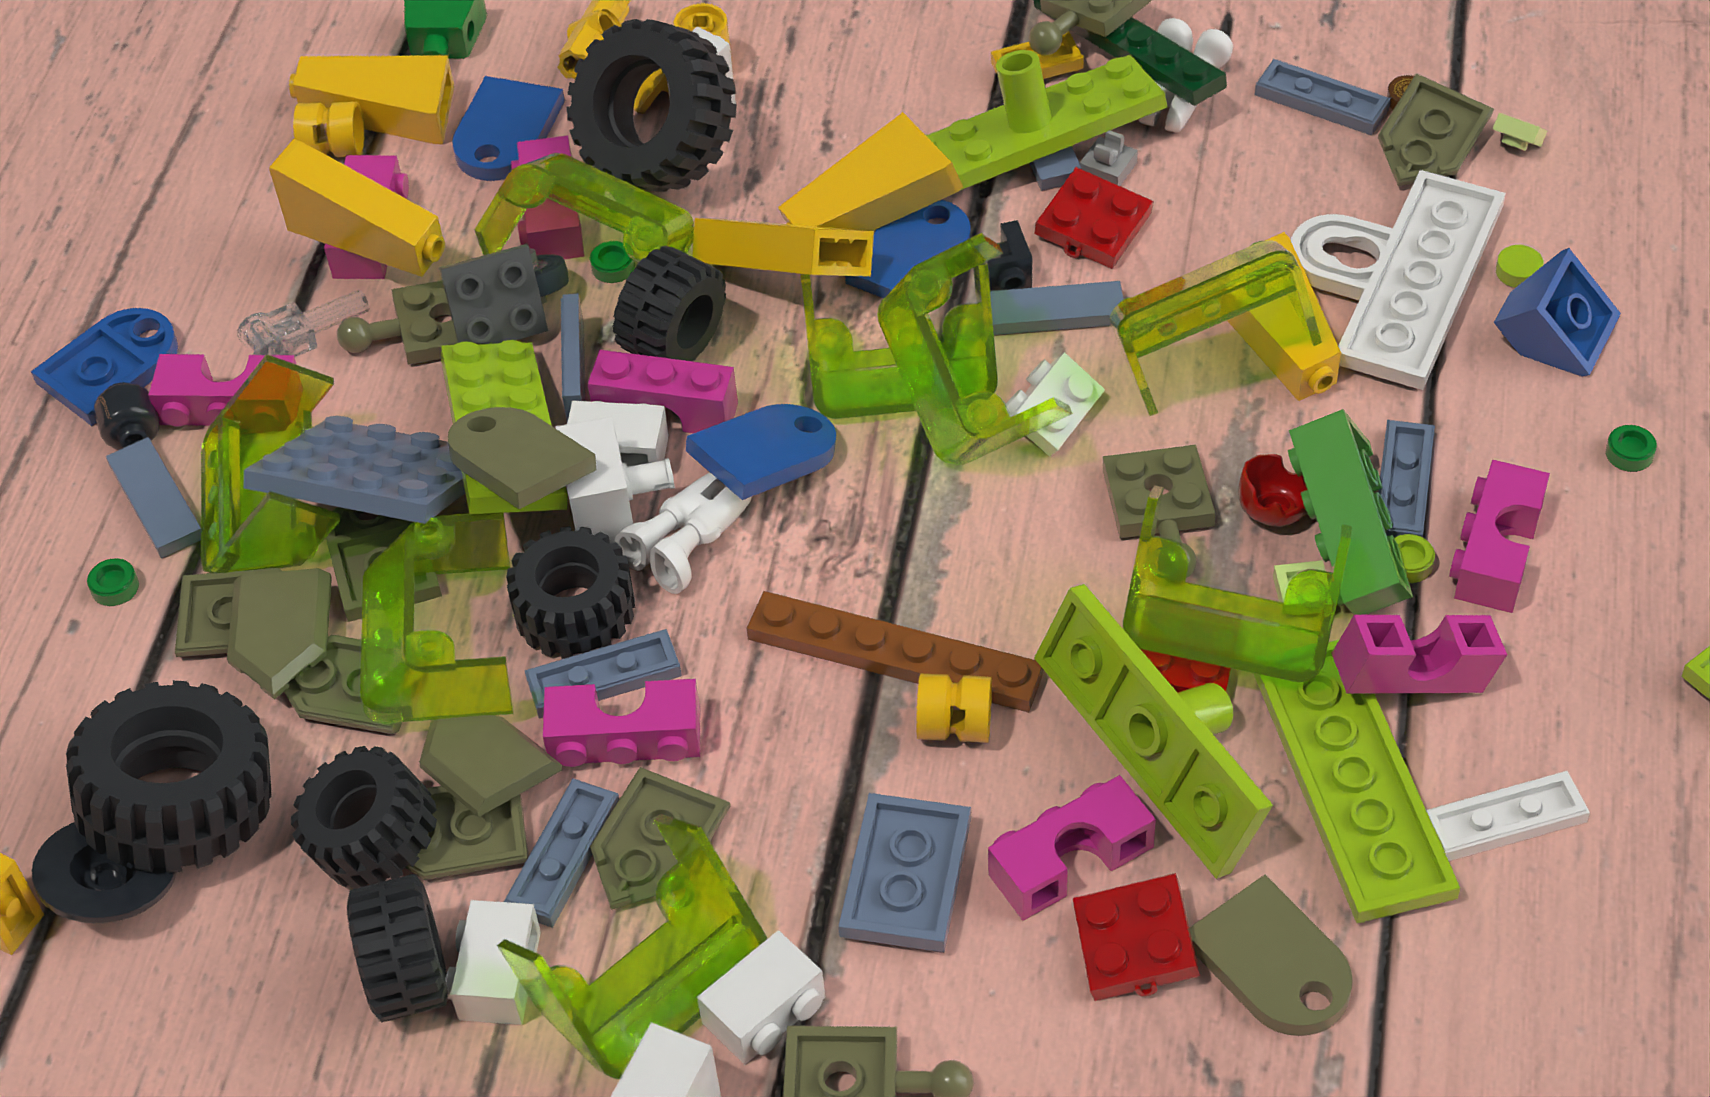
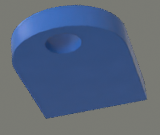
[452,76,565,181]
[845,200,971,313]
[31,308,178,426]
[685,404,837,500]

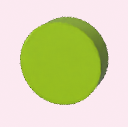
[1496,245,1544,288]
[1395,534,1435,583]

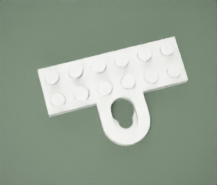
[1291,170,1506,390]

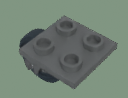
[439,244,569,344]

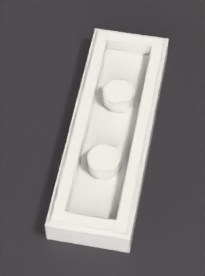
[1426,771,1590,861]

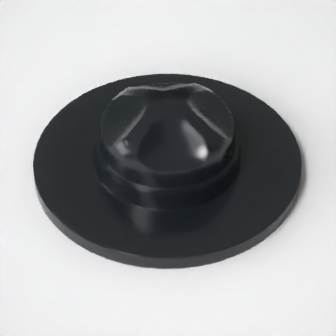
[32,822,177,923]

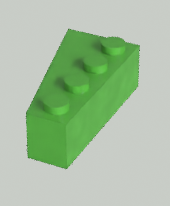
[1288,409,1413,615]

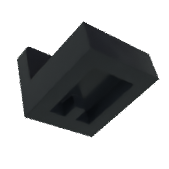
[987,220,1032,291]

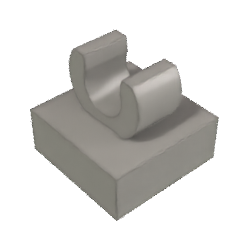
[1080,130,1138,186]

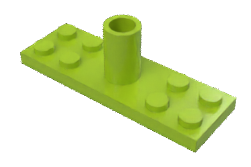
[926,50,1167,190]
[1034,584,1273,879]

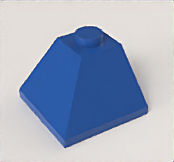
[1494,248,1621,377]

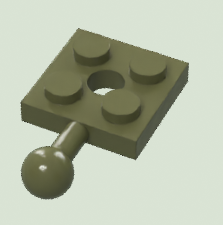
[1028,0,1152,56]
[337,280,458,365]
[1102,445,1215,581]
[783,1026,973,1097]

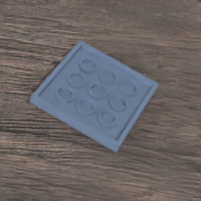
[243,416,465,524]

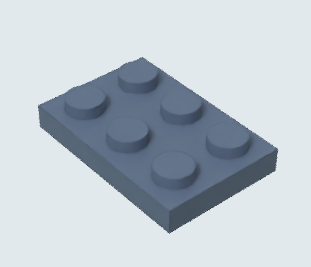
[838,793,971,953]

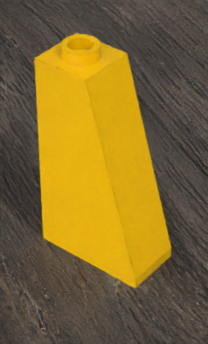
[289,55,454,144]
[778,112,963,231]
[269,139,445,277]
[692,218,874,276]
[1206,232,1341,401]

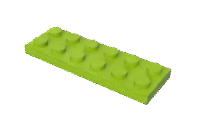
[441,340,568,514]
[1252,640,1460,924]

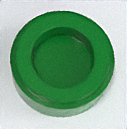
[590,241,635,283]
[1605,425,1657,472]
[87,558,139,606]

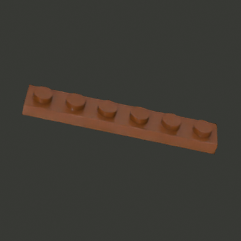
[746,591,1044,713]

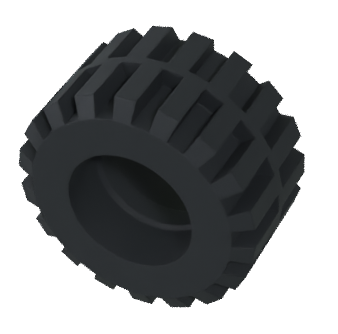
[613,246,726,362]
[506,526,635,659]
[291,746,437,889]
[347,874,449,1022]

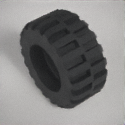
[566,19,737,192]
[66,680,272,873]

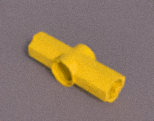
[557,0,630,79]

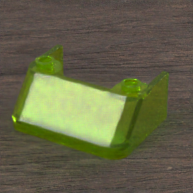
[474,153,694,263]
[877,233,1073,465]
[1109,240,1322,416]
[800,257,998,419]
[201,354,340,573]
[1123,486,1352,682]
[360,513,513,723]
[496,814,767,1079]

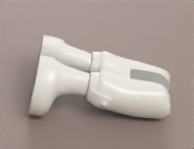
[1139,18,1233,133]
[615,472,752,594]

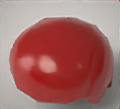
[1238,454,1307,527]

